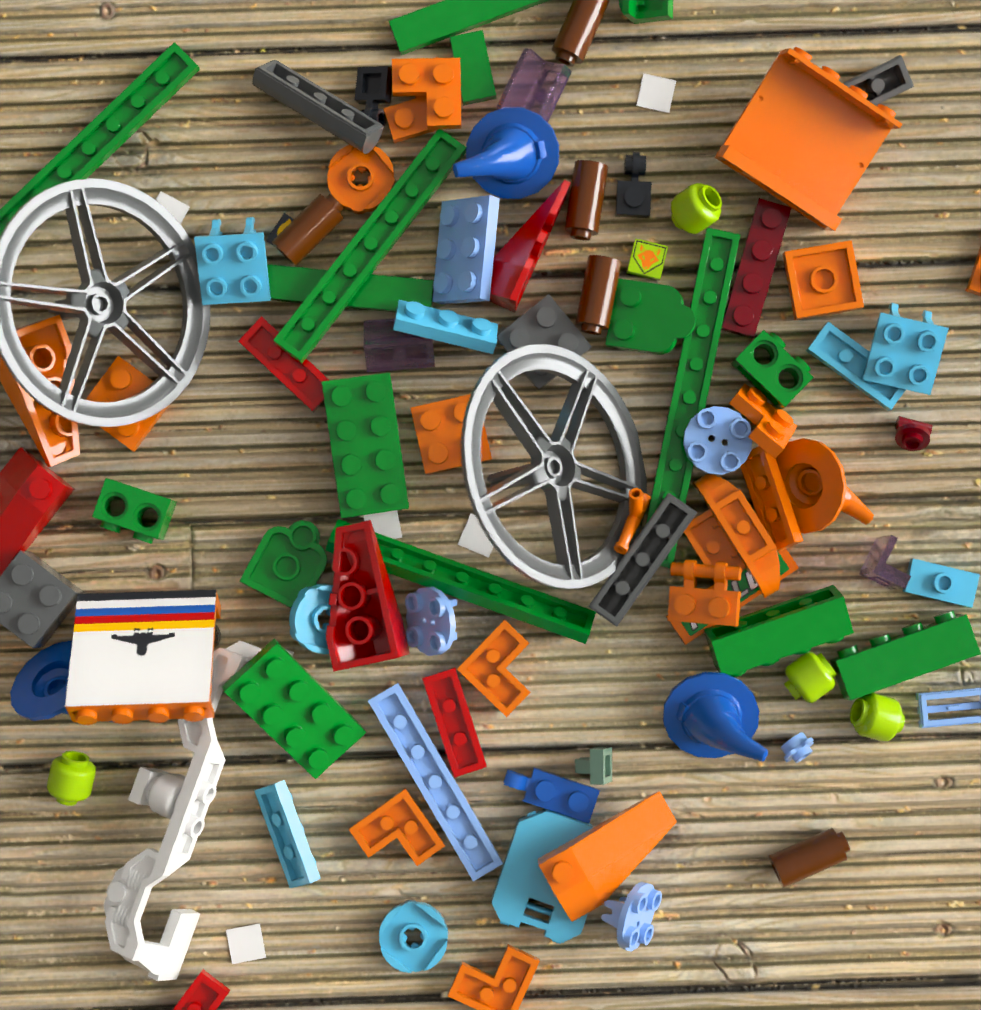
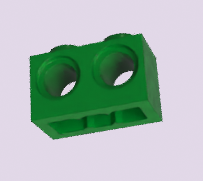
[731,330,814,409]
[92,478,177,544]

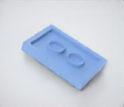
[432,195,500,304]

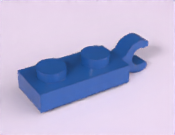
[503,767,600,823]

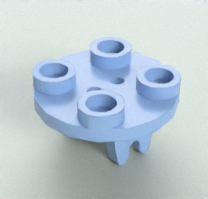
[683,406,752,475]
[405,587,457,656]
[601,881,662,952]

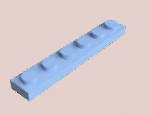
[368,683,503,881]

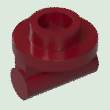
[895,416,932,451]

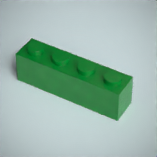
[703,585,854,677]
[830,610,981,701]

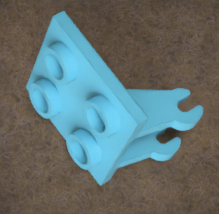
[194,217,271,305]
[862,303,949,395]

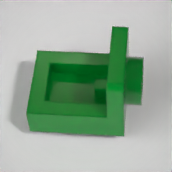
[619,0,673,24]

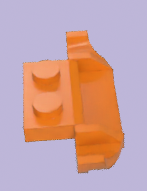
[683,474,780,598]

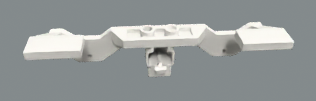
[104,641,294,981]

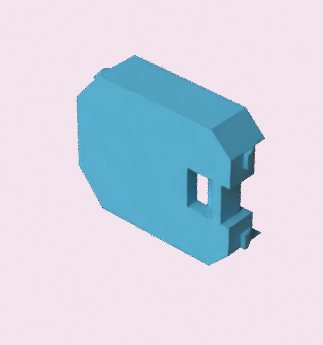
[492,809,593,944]

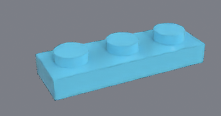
[393,300,498,354]
[806,322,906,411]
[254,780,321,888]

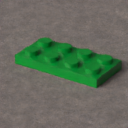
[321,372,409,518]
[221,639,366,779]

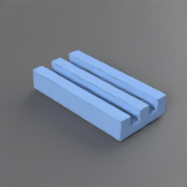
[916,687,981,728]

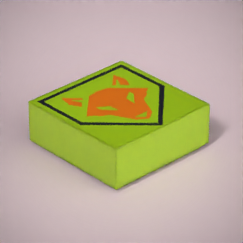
[627,238,669,281]

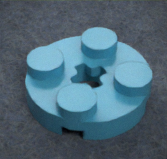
[289,584,333,654]
[379,900,448,973]

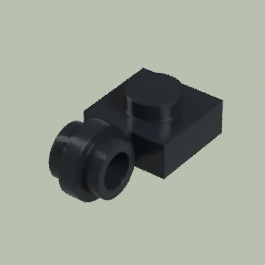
[354,66,392,129]
[615,151,652,218]

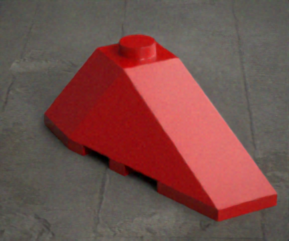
[489,180,571,313]
[0,447,75,576]
[326,520,410,672]

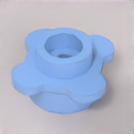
[781,732,814,763]

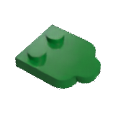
[605,278,696,355]
[240,520,327,608]

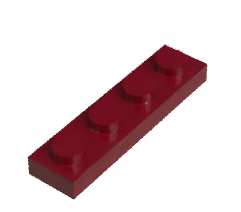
[721,198,792,339]

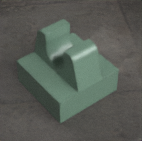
[575,747,612,785]

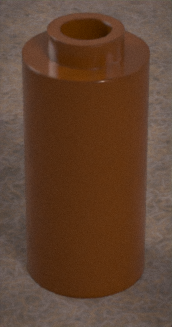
[552,0,610,67]
[565,160,608,241]
[272,194,344,266]
[575,255,622,335]
[768,828,850,888]

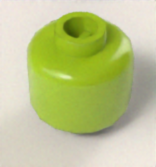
[671,183,722,234]
[784,651,837,703]
[850,693,905,742]
[47,751,96,806]

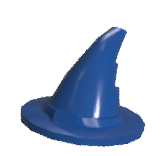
[453,107,560,199]
[10,640,115,723]
[663,672,768,761]

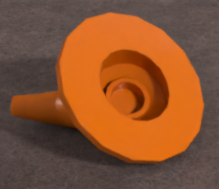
[776,438,874,534]

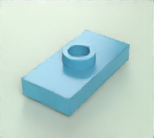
[903,558,980,608]

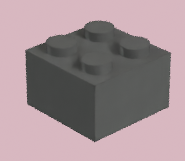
[0,550,85,648]

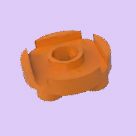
[327,145,395,214]

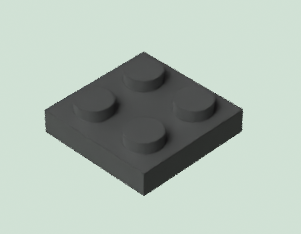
[497,294,592,391]

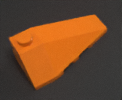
[0,315,80,467]
[537,791,677,922]

